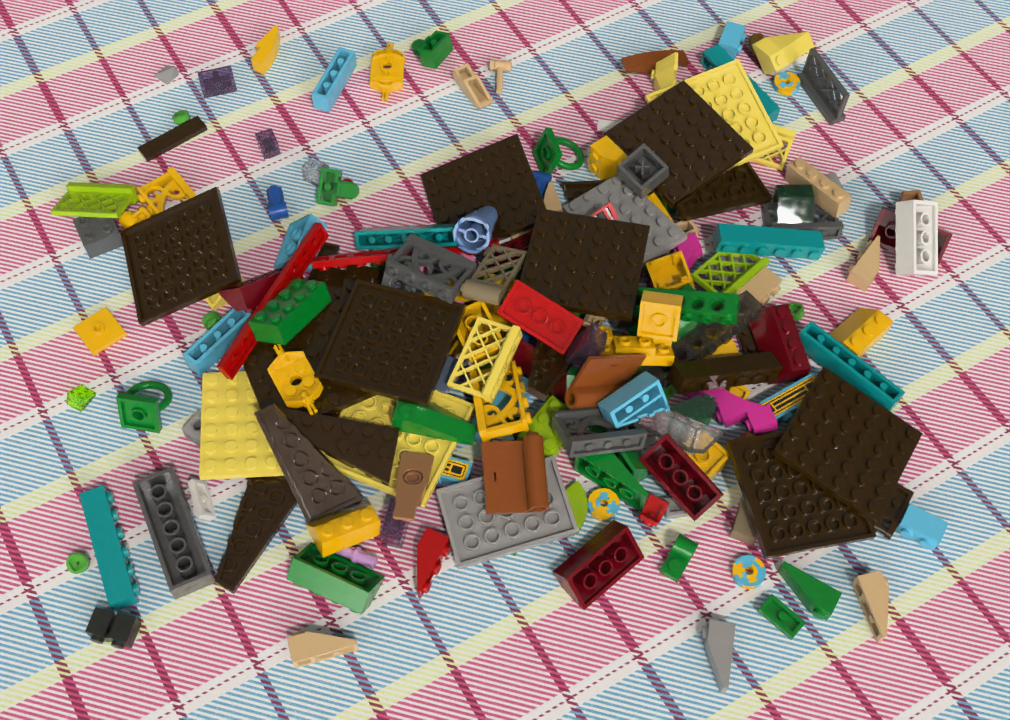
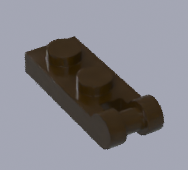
[873,483,914,540]

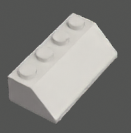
[895,200,938,276]

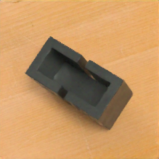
[85,607,142,649]

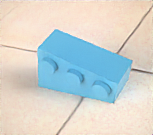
[597,371,671,428]

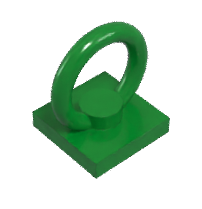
[532,128,584,174]
[116,381,173,433]

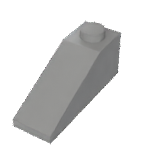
[701,619,736,693]

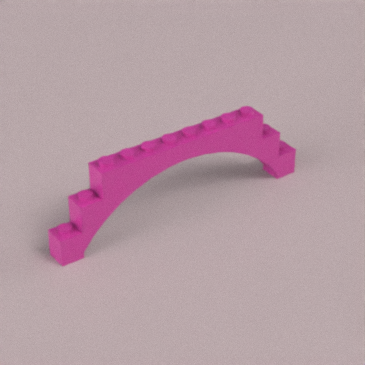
[647,232,778,436]

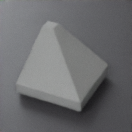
[155,65,179,84]

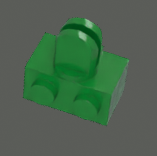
[412,31,453,69]
[316,167,359,206]

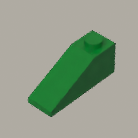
[778,561,842,621]

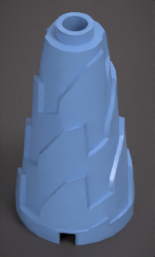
[453,206,498,254]

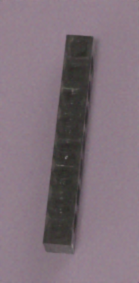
[629,290,762,389]

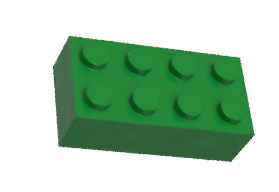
[248,278,332,345]

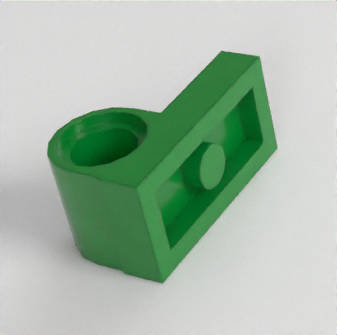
[659,534,699,583]

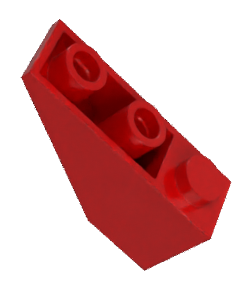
[417,527,452,599]

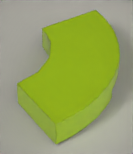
[566,481,588,536]

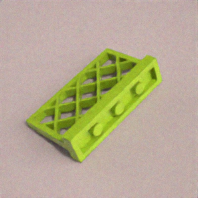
[51,182,139,218]
[691,252,770,293]

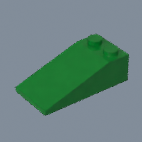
[573,453,648,512]

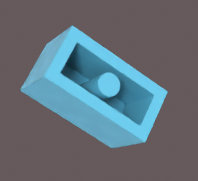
[718,21,747,60]
[895,503,949,550]

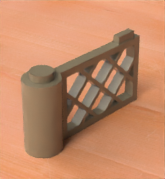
[460,244,527,306]

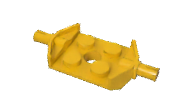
[369,42,405,102]
[267,344,323,415]

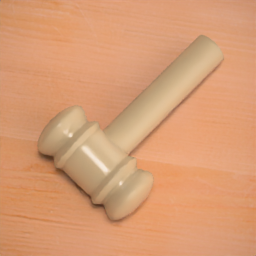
[489,59,512,94]

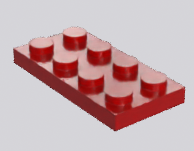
[497,279,585,355]

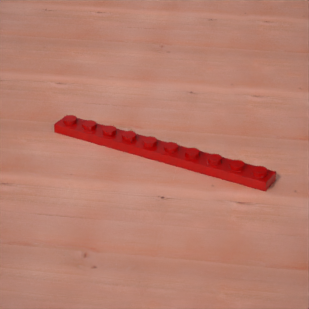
[216,222,329,380]
[312,237,499,271]

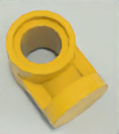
[119,206,151,229]

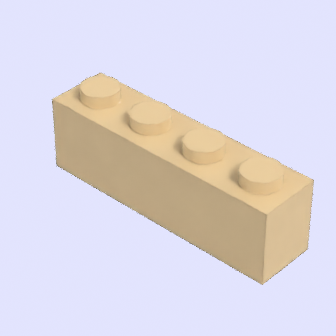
[784,157,852,219]
[720,266,783,330]

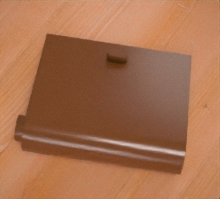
[565,354,647,409]
[481,432,550,515]

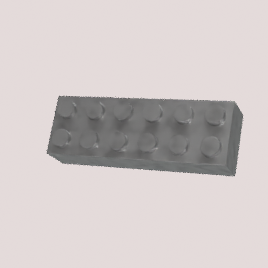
[132,467,216,599]

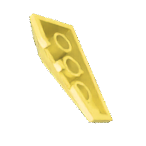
[752,32,815,75]
[651,52,678,91]

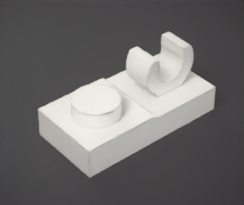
[184,478,216,521]

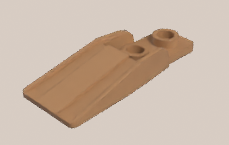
[393,452,434,521]

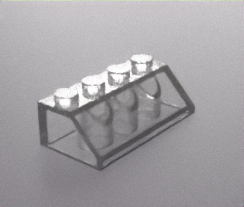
[637,407,724,456]

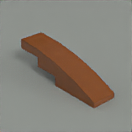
[621,50,689,74]

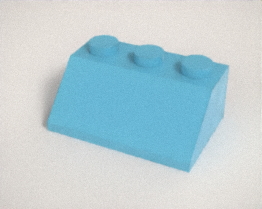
[273,213,327,272]

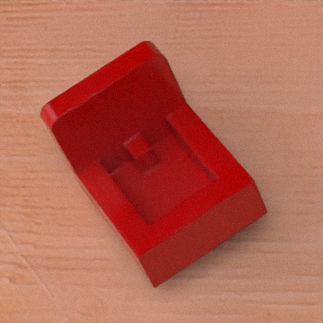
[638,493,670,527]

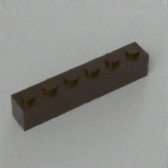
[667,351,783,394]

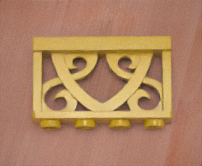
[136,167,197,216]
[469,360,532,442]

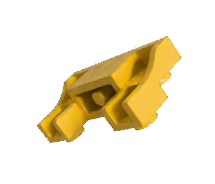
[591,326,675,366]

